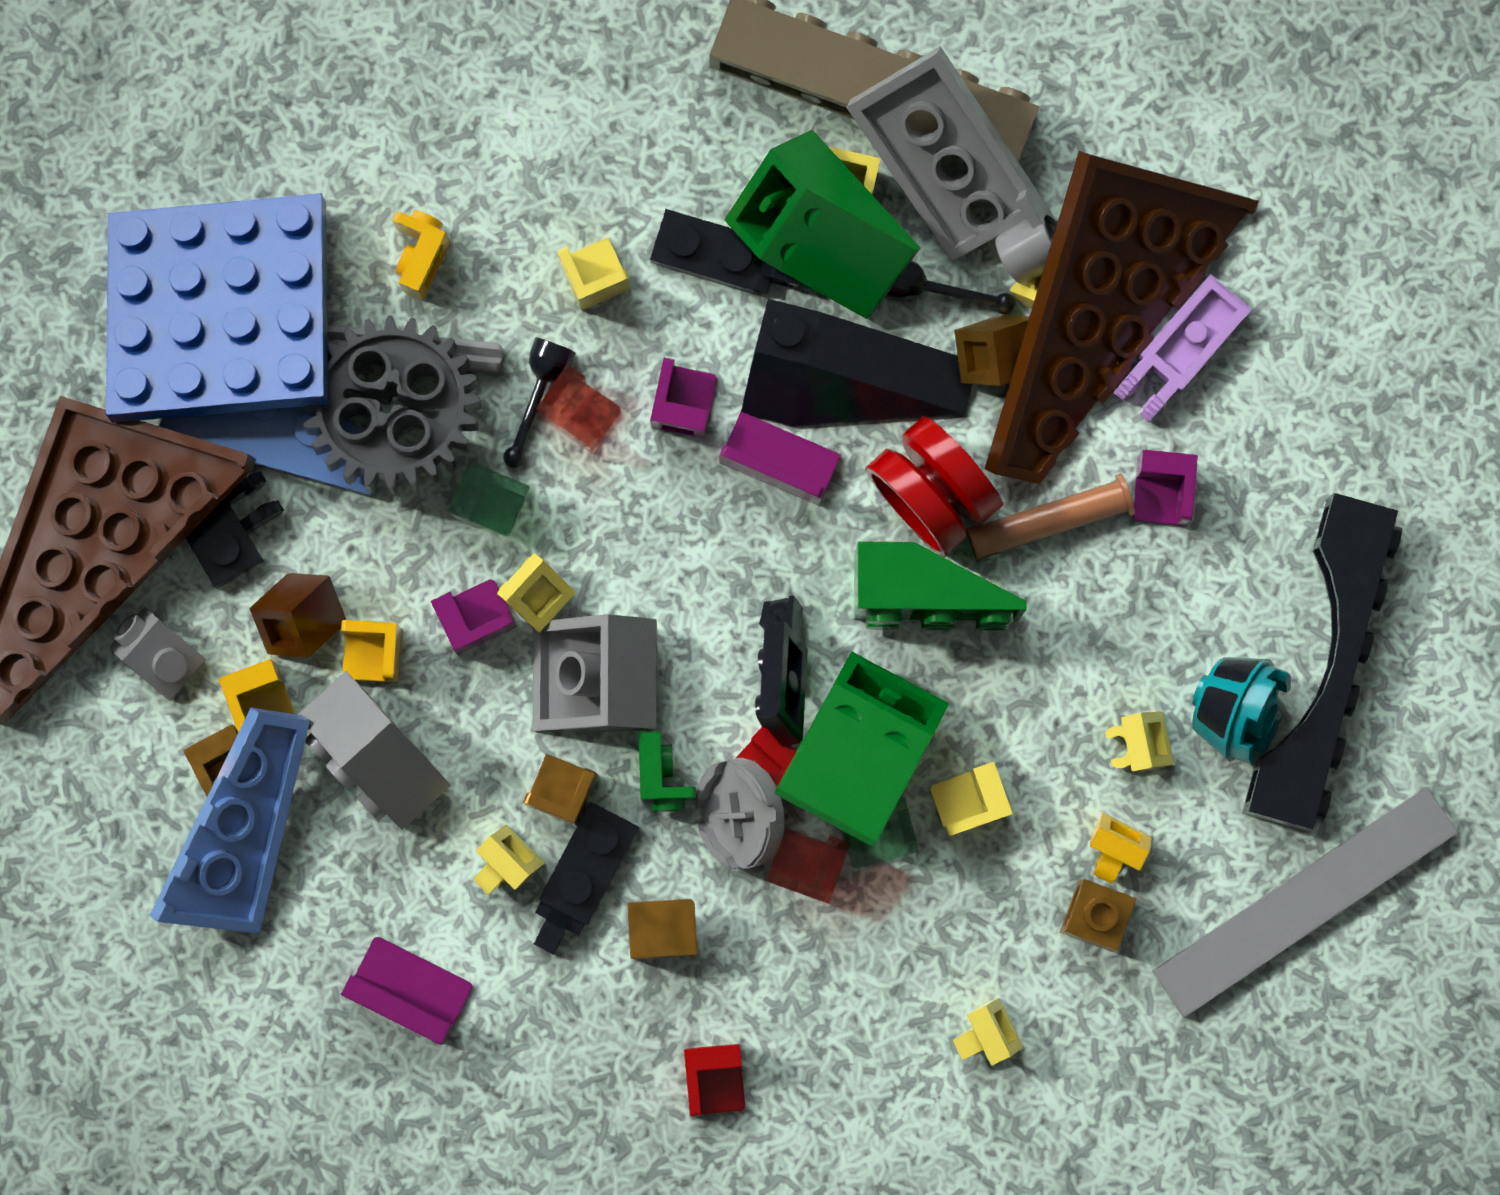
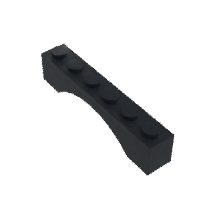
[1242,493,1402,832]

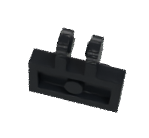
[186,471,284,589]

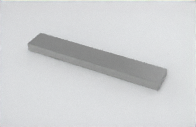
[1152,787,1458,1017]

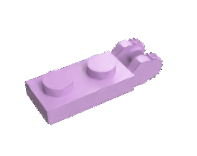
[1114,274,1252,423]

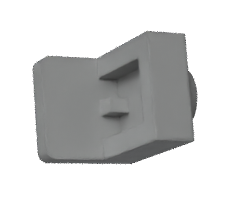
[110,607,206,701]

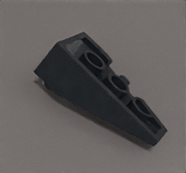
[741,299,972,427]

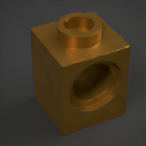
[1059,879,1137,952]

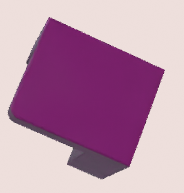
[650,357,717,439]
[1132,449,1198,526]
[431,579,517,655]

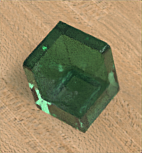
[448,461,533,536]
[843,797,919,869]

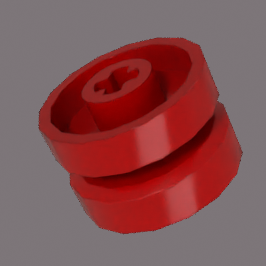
[865,416,1003,558]

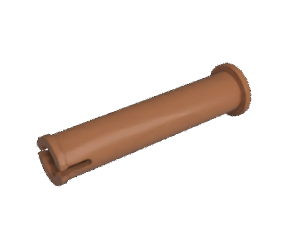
[966,474,1135,562]

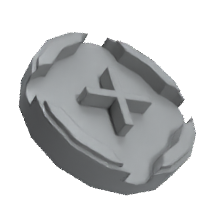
[695,758,784,869]

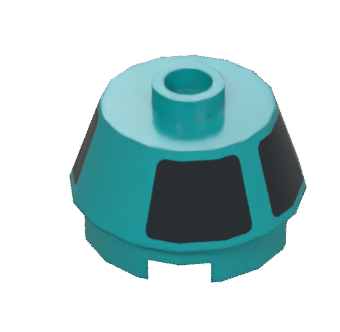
[1192,657,1291,765]

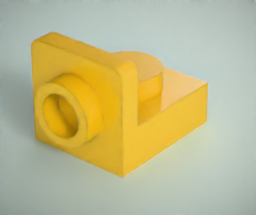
[392,210,451,301]

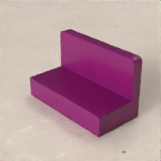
[719,412,841,506]
[341,937,473,1045]

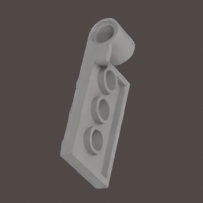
[846,46,1058,285]

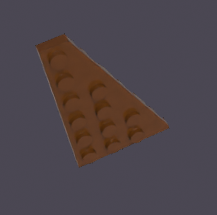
[984,151,1259,484]
[0,396,256,725]

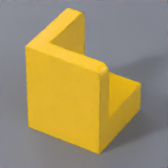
[341,620,402,683]
[218,659,295,733]

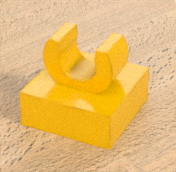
[1090,812,1152,884]

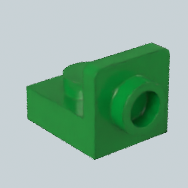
[638,732,696,812]

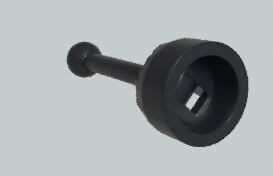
[885,261,1016,314]
[503,337,576,468]

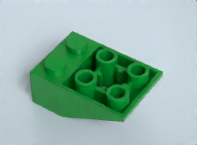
[724,130,921,319]
[854,542,1027,631]
[774,651,949,847]

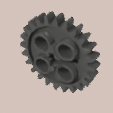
[301,316,482,495]

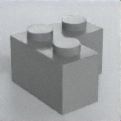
[298,671,451,830]

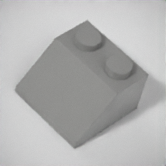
[533,614,657,732]

